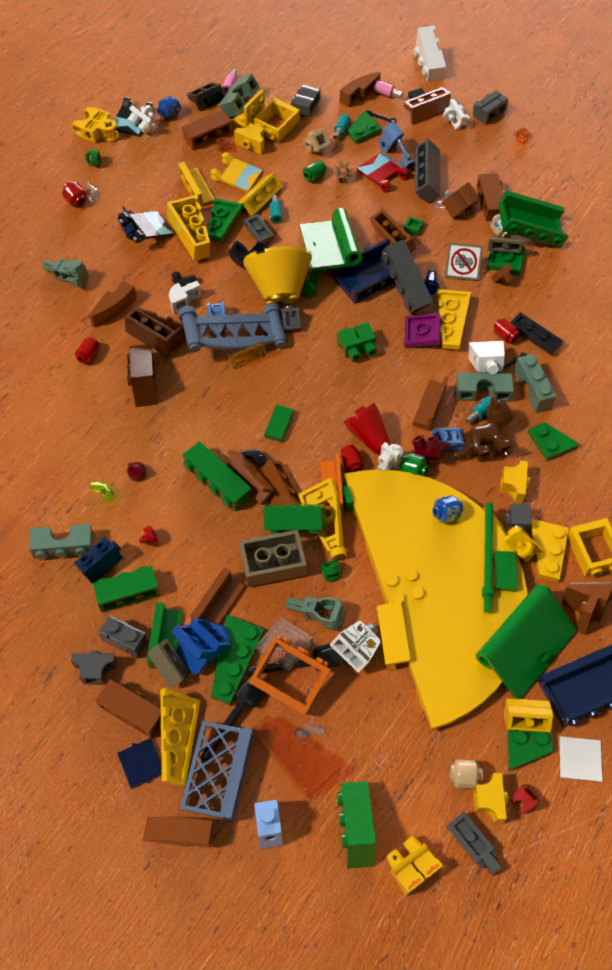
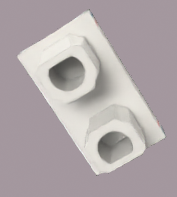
[443,99,470,130]
[128,105,157,134]
[377,442,403,471]

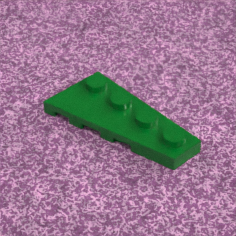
[211,615,264,706]

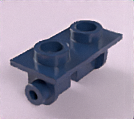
[117,206,138,240]

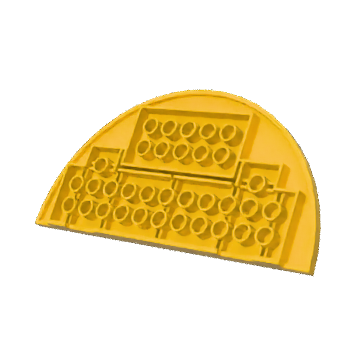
[343,470,528,731]

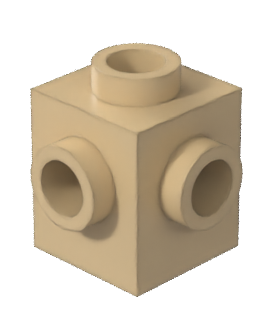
[304,129,331,153]

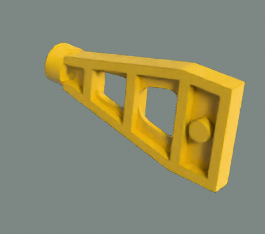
[298,478,346,560]

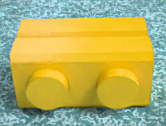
[504,698,553,733]

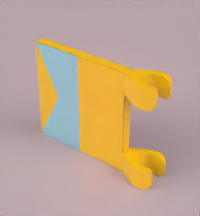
[210,152,262,193]

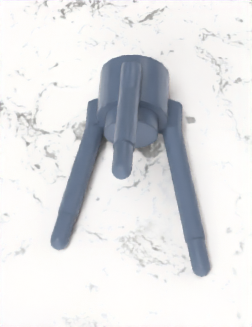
[380,138,415,172]

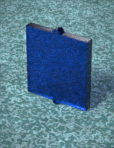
[117,738,162,789]

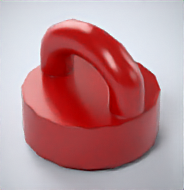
[139,525,159,546]

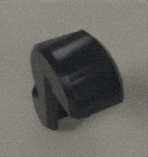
[229,241,269,269]

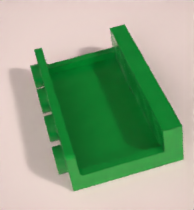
[499,190,569,247]

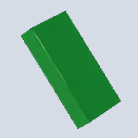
[264,405,294,442]
[494,551,518,591]

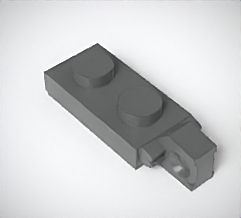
[446,812,501,876]

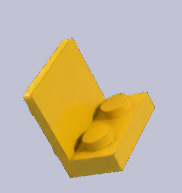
[232,89,265,128]

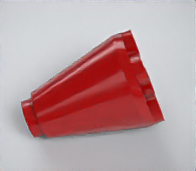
[344,403,391,456]

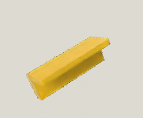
[178,162,214,206]
[237,173,283,216]
[377,602,411,671]

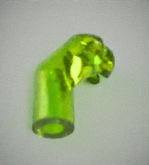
[90,481,114,502]

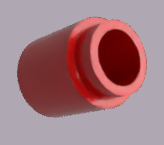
[493,318,520,343]
[75,337,99,364]
[340,445,364,473]

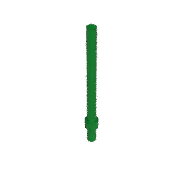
[482,502,494,613]

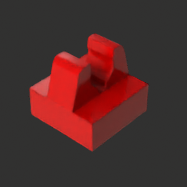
[510,784,541,814]

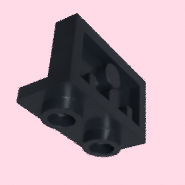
[187,82,224,111]

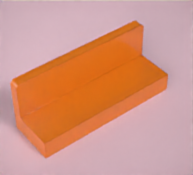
[320,454,343,515]

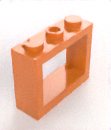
[249,636,331,715]

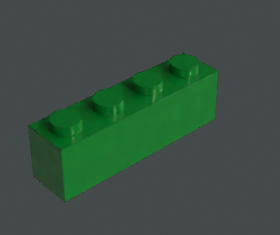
[183,441,252,511]

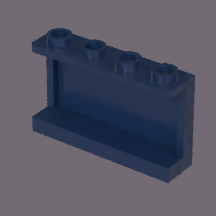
[332,239,395,304]
[537,645,612,727]

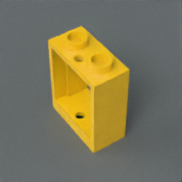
[253,98,300,143]
[567,518,612,577]

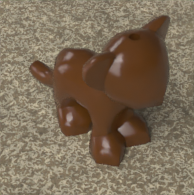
[452,395,515,462]

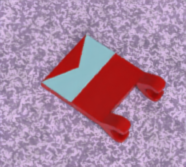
[356,153,408,192]

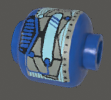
[432,495,463,523]

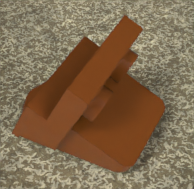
[562,582,612,634]

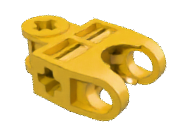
[71,107,119,143]

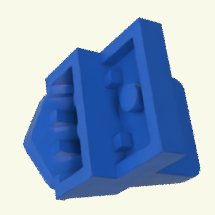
[172,619,232,675]

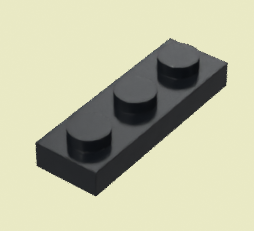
[510,312,563,355]

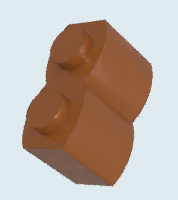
[441,182,480,218]

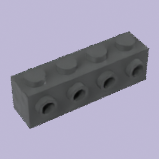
[415,139,440,203]
[381,240,433,314]

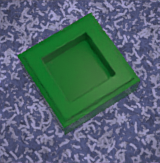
[403,216,424,236]
[342,486,354,512]

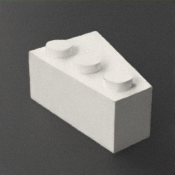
[414,25,446,82]

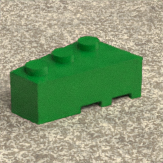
[337,781,376,869]

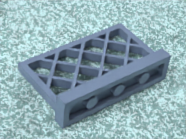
[180,721,254,822]

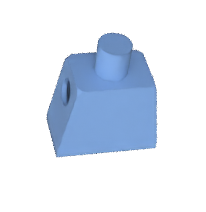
[254,800,283,849]

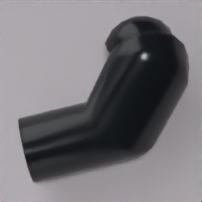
[171,272,197,287]
[240,449,266,466]

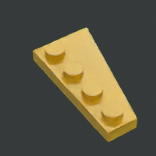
[437,289,471,350]
[160,688,201,787]

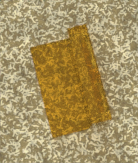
[226,341,266,369]

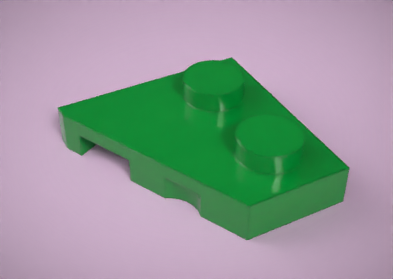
[348,111,382,144]
[528,422,579,461]
[507,730,553,771]

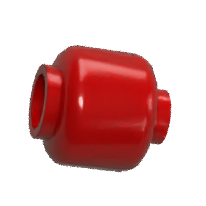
[62,182,87,207]

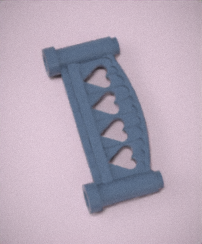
[178,303,287,352]

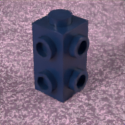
[74,537,123,584]

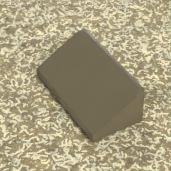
[487,237,524,253]
[147,639,189,687]

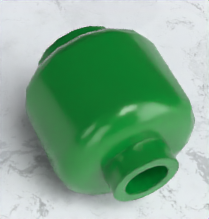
[399,453,429,476]

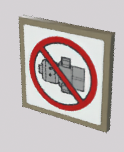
[445,243,483,280]

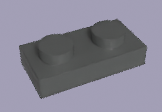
[244,214,274,243]

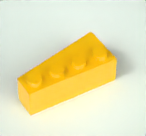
[167,195,210,261]

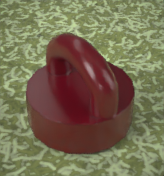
[127,462,147,481]

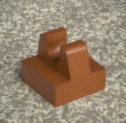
[491,263,513,285]

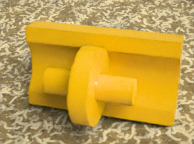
[504,526,542,562]

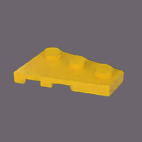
[531,519,569,583]

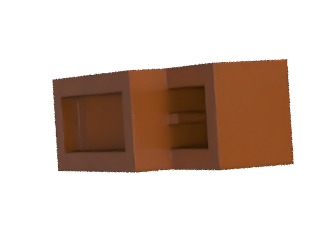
[339,72,381,107]
[89,281,137,327]
[143,817,214,848]

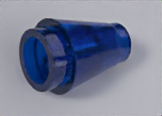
[424,270,439,295]

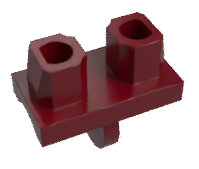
[410,435,448,465]

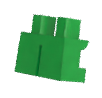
[337,322,377,362]

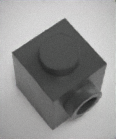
[505,503,532,533]

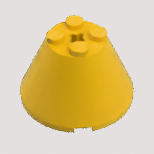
[243,246,312,305]

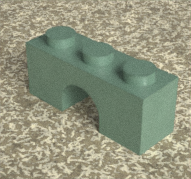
[219,73,259,117]
[514,354,557,413]
[455,372,514,402]
[29,524,94,559]

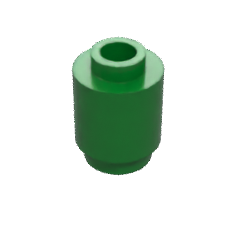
[303,161,327,182]

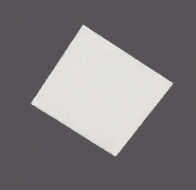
[560,736,602,782]

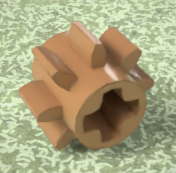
[332,161,353,182]

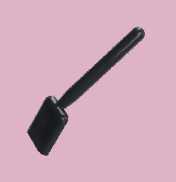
[248,643,344,675]
[200,675,267,762]

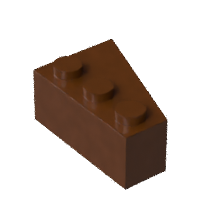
[125,307,186,356]
[127,344,158,407]

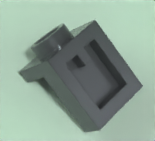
[281,306,301,331]

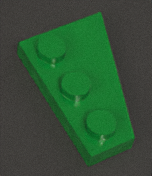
[207,198,244,242]

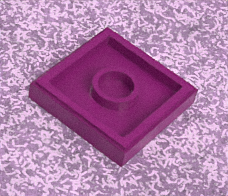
[404,313,441,348]

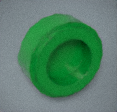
[85,149,101,166]
[301,279,317,298]
[321,561,342,582]

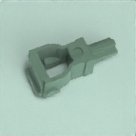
[43,258,89,288]
[286,596,346,631]

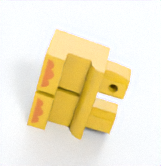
[386,836,443,896]

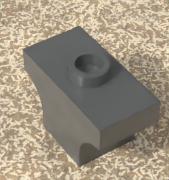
[71,651,117,685]

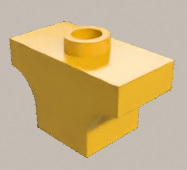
[234,123,264,154]
[500,460,530,503]
[473,773,508,824]

